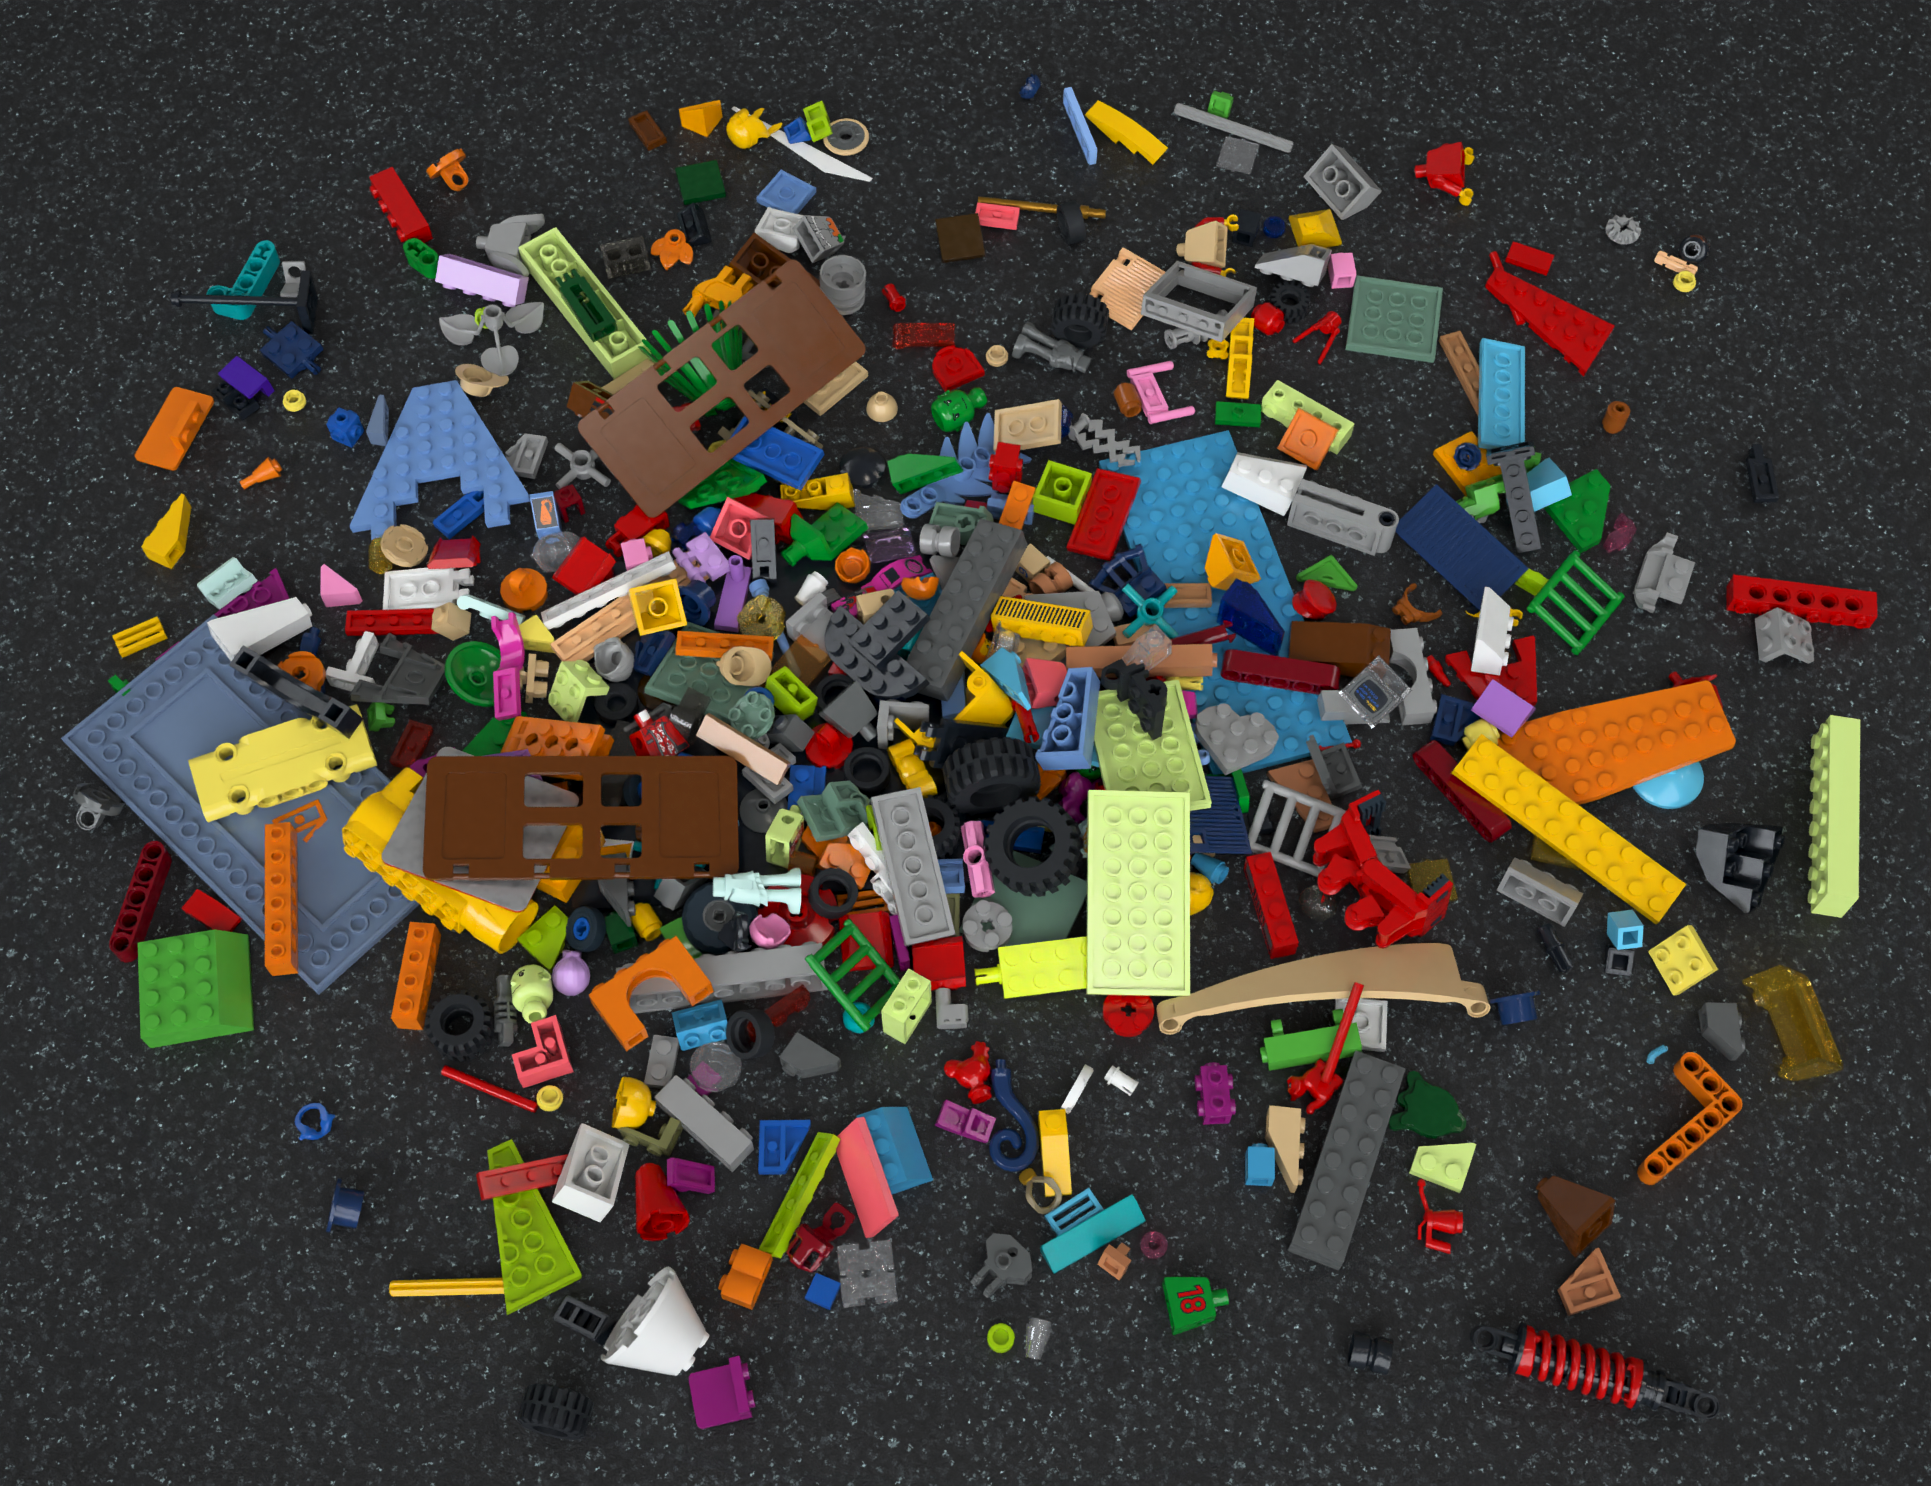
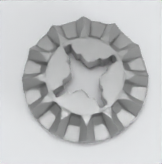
[1606,214,1641,244]

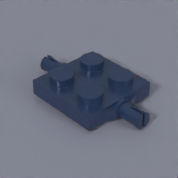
[259,321,324,379]

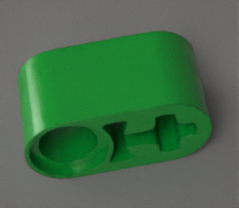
[403,238,439,279]

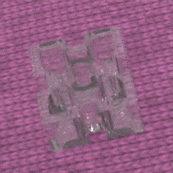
[837,1240,898,1308]

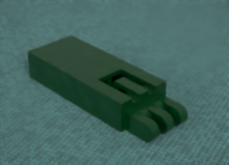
[555,268,618,343]

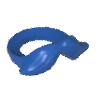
[295,1103,335,1140]

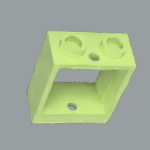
[881,968,932,1044]

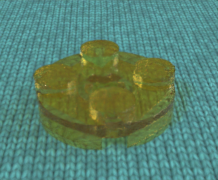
[737,595,786,640]

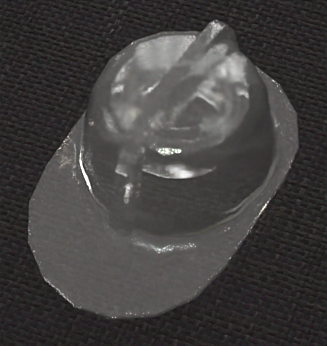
[530,532,580,572]
[984,620,1020,662]

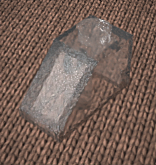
[1122,625,1172,671]

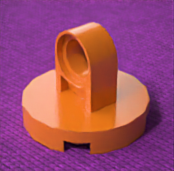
[426,148,468,191]
[500,568,548,613]

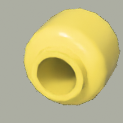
[1462,719,1500,750]

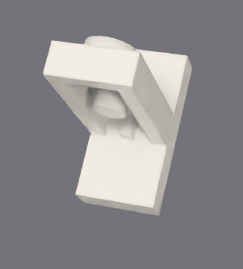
[326,631,379,691]

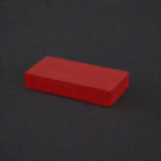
[1505,241,1555,276]

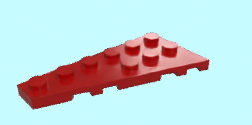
[1485,267,1615,376]

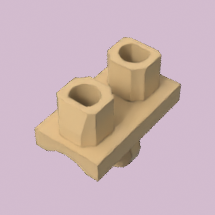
[519,654,549,703]

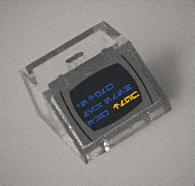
[1339,655,1412,728]

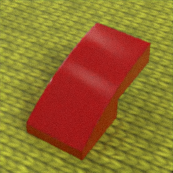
[181,889,242,932]

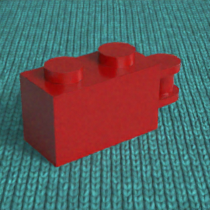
[605,504,670,557]

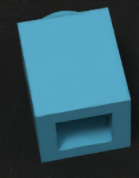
[1607,910,1644,950]

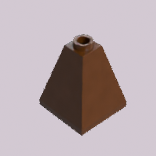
[1536,1175,1616,1258]

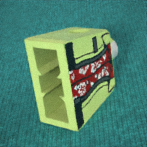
[765,805,804,869]

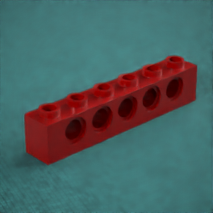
[1726,574,1878,629]

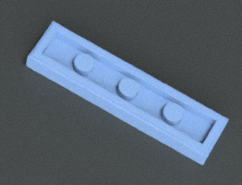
[1063,87,1097,165]

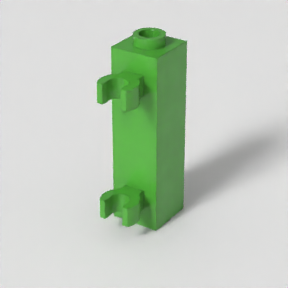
[1260,1009,1362,1071]

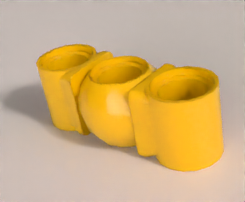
[887,739,937,799]

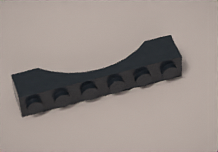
[229,645,363,739]

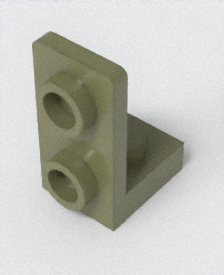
[619,1117,683,1157]

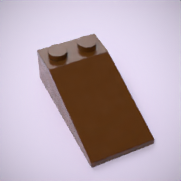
[728,233,820,291]
[1288,621,1391,683]

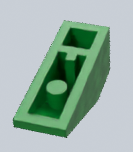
[887,454,963,494]

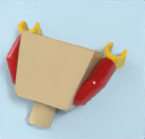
[1176,214,1239,280]

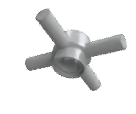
[555,443,611,489]

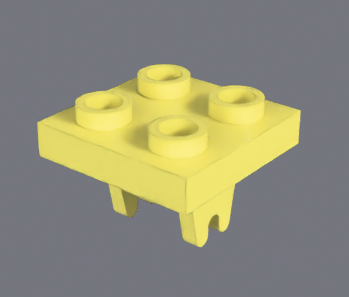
[1648,925,1718,995]

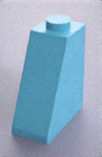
[1506,458,1572,511]

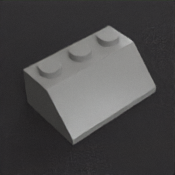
[1303,144,1382,220]
[1497,857,1583,927]

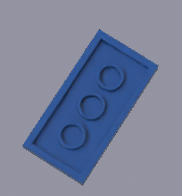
[730,416,825,491]

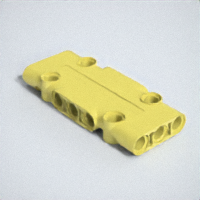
[188,704,377,823]

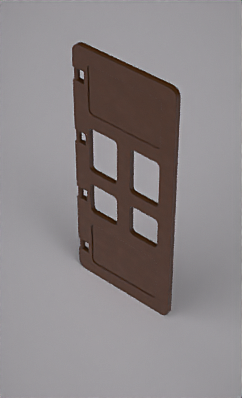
[578,260,865,518]
[423,756,739,881]

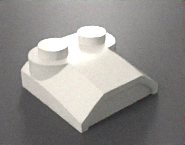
[755,207,804,253]

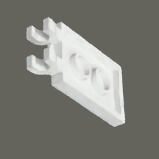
[383,568,474,610]

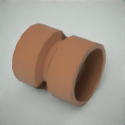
[1028,562,1073,594]

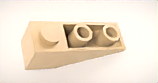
[1265,1106,1305,1193]

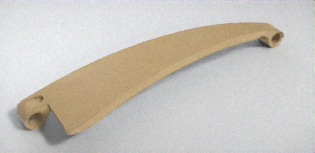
[1156,943,1490,1035]

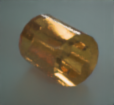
[788,850,819,877]

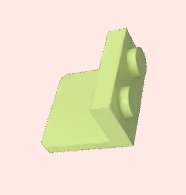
[548,660,610,722]

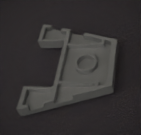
[350,633,445,705]

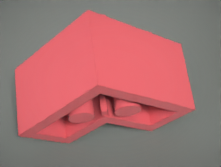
[512,1015,574,1088]

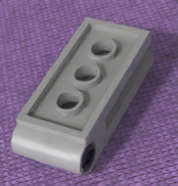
[1287,479,1399,556]

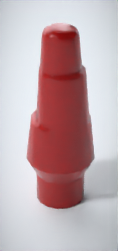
[1427,655,1451,687]

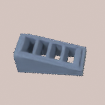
[366,394,389,446]

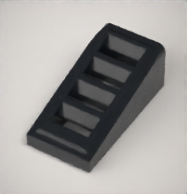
[553,1294,616,1346]

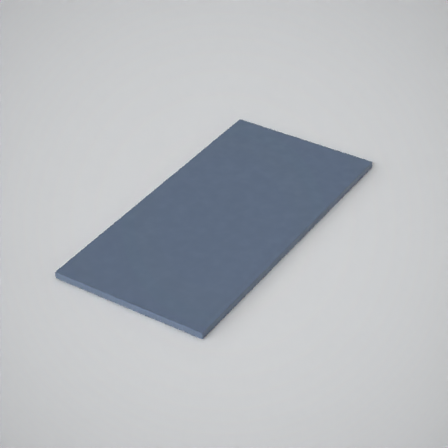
[61,614,420,995]

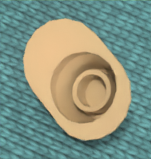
[455,364,509,397]
[716,646,771,686]

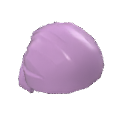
[552,950,590,996]

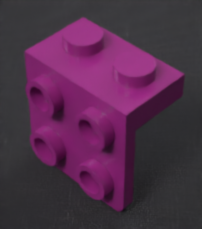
[689,1356,756,1429]

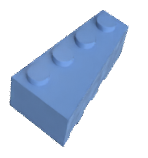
[1035,667,1100,771]

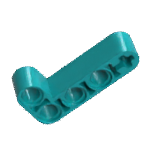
[206,240,280,320]

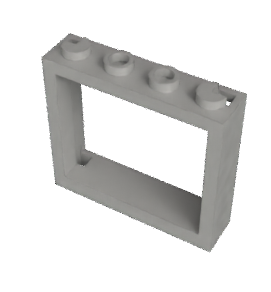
[1141,261,1257,342]

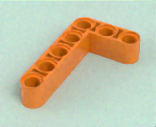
[1637,1052,1742,1185]

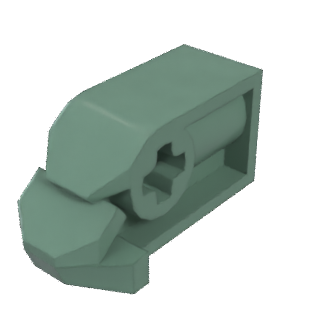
[929,502,994,545]

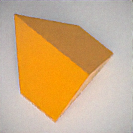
[679,100,723,137]

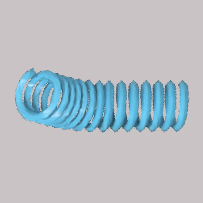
[1646,1045,1668,1064]

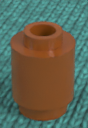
[1113,383,1142,417]
[1602,401,1630,434]

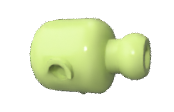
[511,964,553,1023]

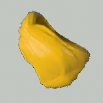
[1190,872,1213,915]

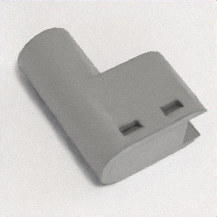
[935,988,969,1029]

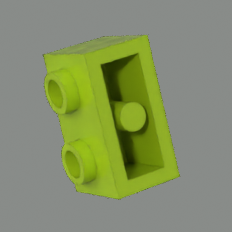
[765,666,818,721]

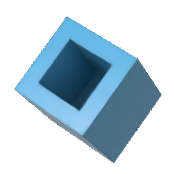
[1245,1143,1275,1186]

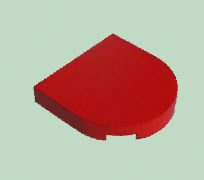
[932,345,985,392]

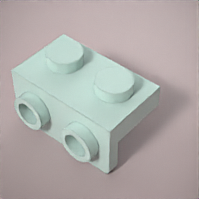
[197,557,257,610]

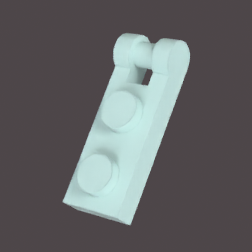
[457,594,526,625]

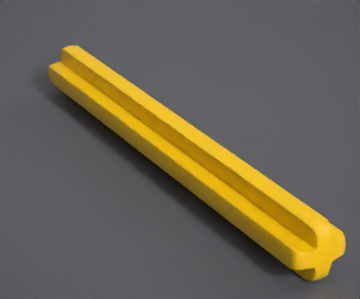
[389,1278,504,1297]

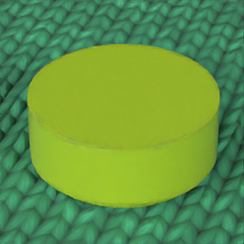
[987,1323,1015,1353]

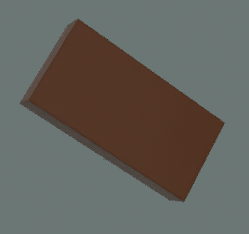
[628,110,667,151]

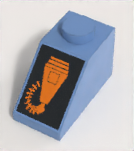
[530,491,563,543]

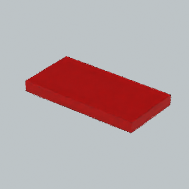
[1066,468,1141,561]

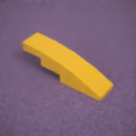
[1085,100,1168,165]
[1226,318,1254,399]

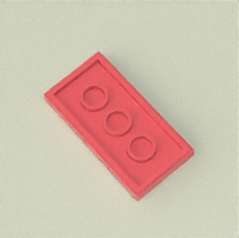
[836,1117,899,1238]

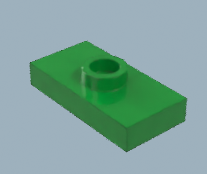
[1215,401,1261,428]

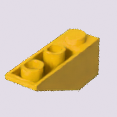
[780,473,855,510]
[141,493,191,569]

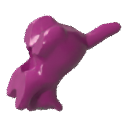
[1058,772,1103,824]

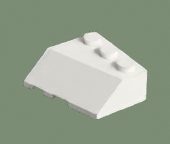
[1222,452,1307,516]

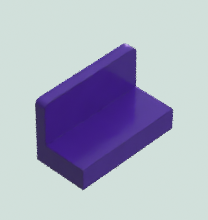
[218,356,274,399]

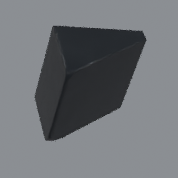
[1605,945,1635,976]

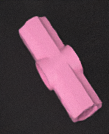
[961,821,995,898]

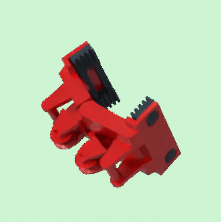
[1313,790,1453,949]

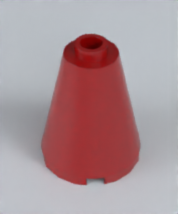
[635,1163,690,1241]

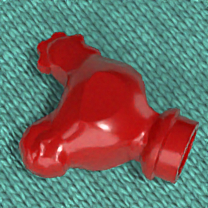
[944,1041,992,1104]

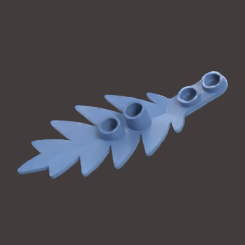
[900,413,1032,518]

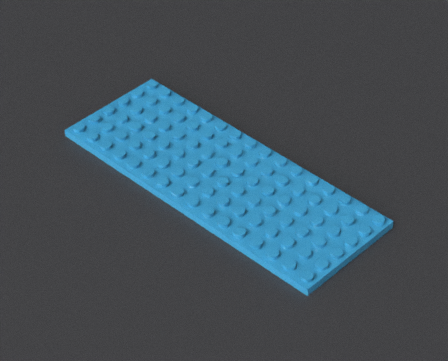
[1099,430,1352,775]

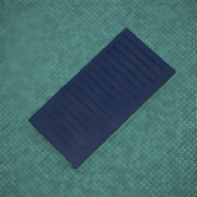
[1395,484,1529,611]

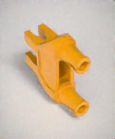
[683,266,754,330]

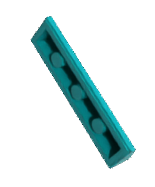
[1040,1194,1146,1274]

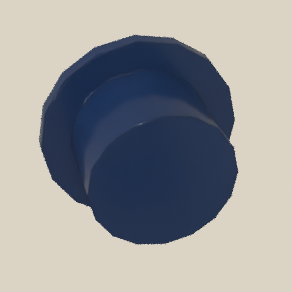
[678,580,716,626]
[1488,990,1540,1025]
[326,1178,364,1233]

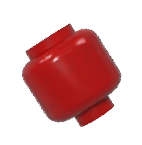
[1251,302,1285,336]

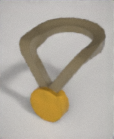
[1019,1168,1062,1214]

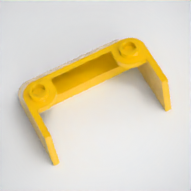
[894,651,1015,770]

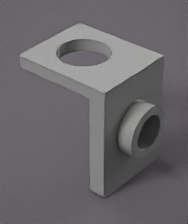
[280,261,306,297]

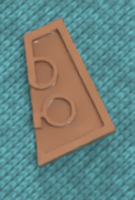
[1267,759,1334,833]

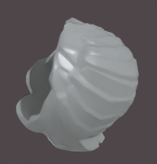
[593,637,634,682]

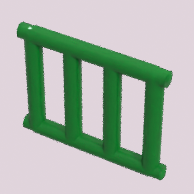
[1526,550,1625,655]
[805,919,901,1032]

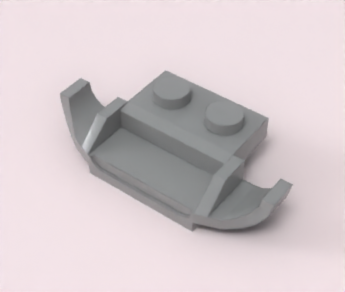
[1633,532,1695,613]

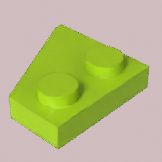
[517,905,568,974]

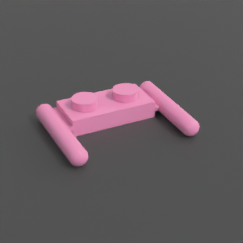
[1127,361,1195,424]

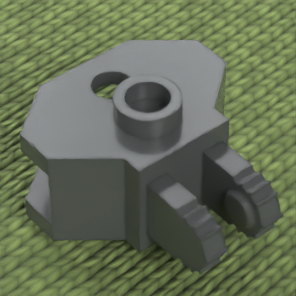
[971,1233,1032,1298]

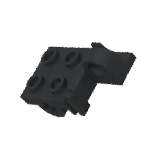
[1101,659,1168,740]

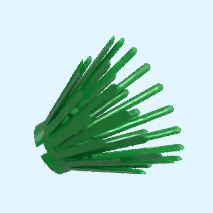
[638,300,742,417]

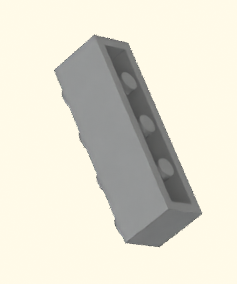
[654,1075,754,1172]

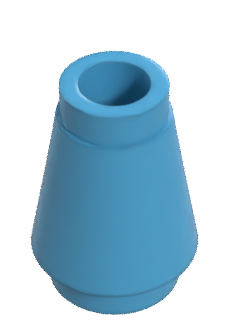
[1191,853,1229,884]

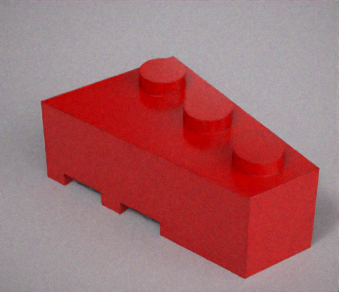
[734,493,804,545]

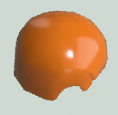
[835,547,871,583]
[901,577,939,600]

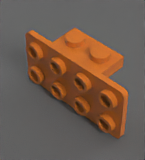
[135,387,214,471]

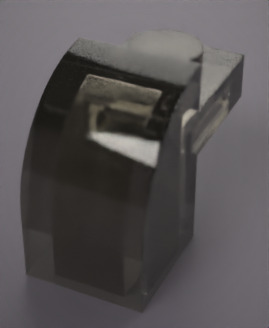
[669,687,712,746]

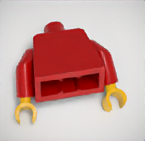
[1415,142,1475,206]

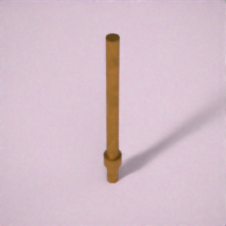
[978,197,1106,219]

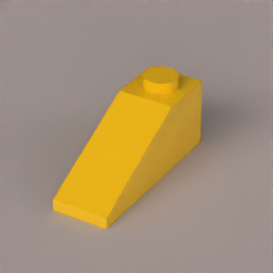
[1038,1109,1072,1197]

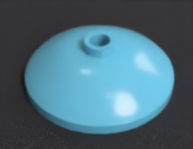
[1633,761,1704,809]

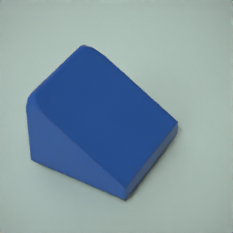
[783,116,812,144]

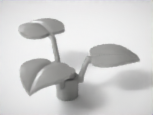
[439,302,544,376]

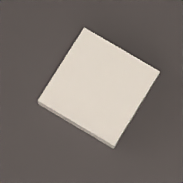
[1335,998,1388,1052]

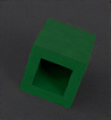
[604,911,639,954]

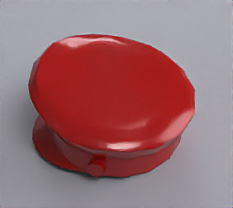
[1292,579,1337,619]

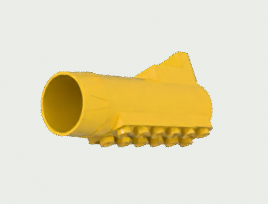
[342,767,538,954]

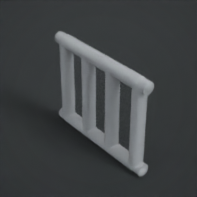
[1248,780,1346,877]

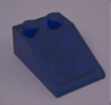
[1216,578,1285,656]

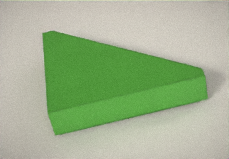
[1296,554,1357,591]

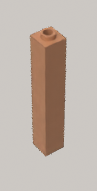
[1066,644,1217,678]

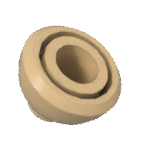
[866,392,898,422]

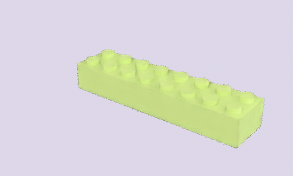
[518,227,651,379]
[1808,715,1860,918]

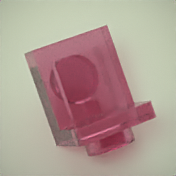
[1603,513,1637,553]

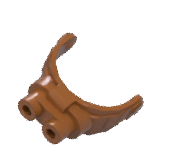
[1392,583,1442,625]

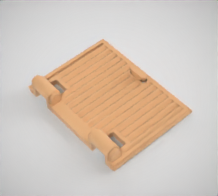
[1086,247,1165,331]

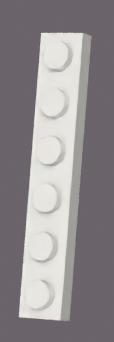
[541,551,676,630]

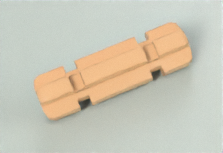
[1654,251,1698,276]

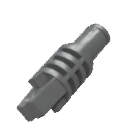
[493,975,517,1047]

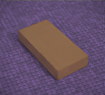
[1163,583,1212,608]

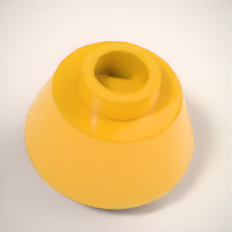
[642,529,672,558]

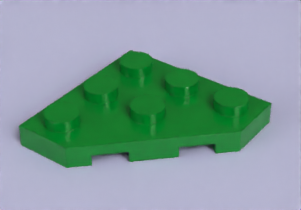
[678,459,767,509]
[1544,469,1610,553]

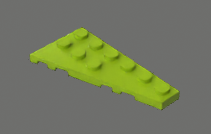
[487,1139,582,1315]

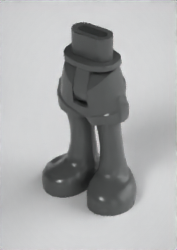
[1012,321,1092,373]

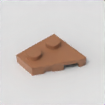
[1557,1248,1621,1316]

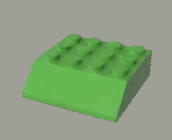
[138,929,254,1048]

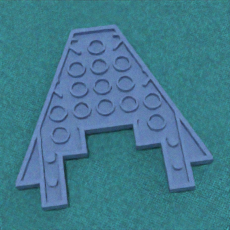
[350,380,530,548]

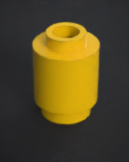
[631,903,662,941]

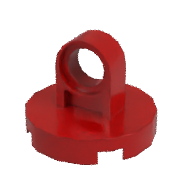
[805,723,853,769]

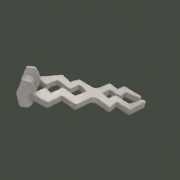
[1067,413,1141,467]

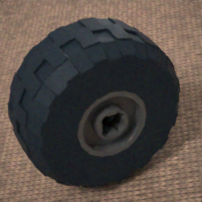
[682,882,758,956]

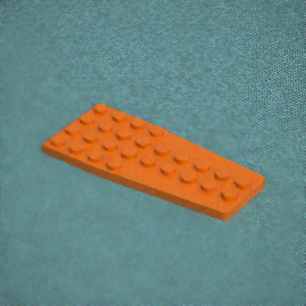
[1497,681,1736,805]

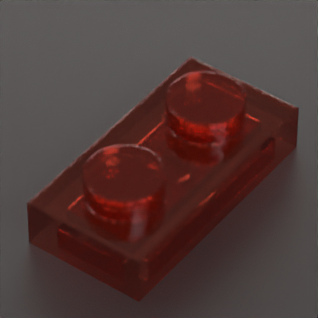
[389,720,434,769]

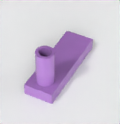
[714,555,753,632]

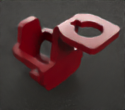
[786,1202,855,1273]

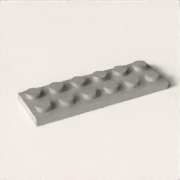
[870,787,955,946]

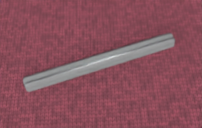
[1174,103,1293,153]

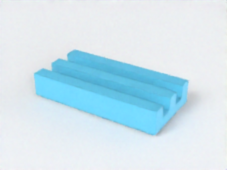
[1044,1188,1104,1236]

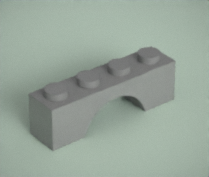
[1389,628,1437,725]

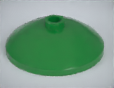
[445,641,501,707]

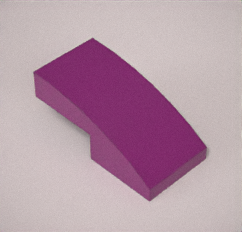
[935,1100,996,1143]

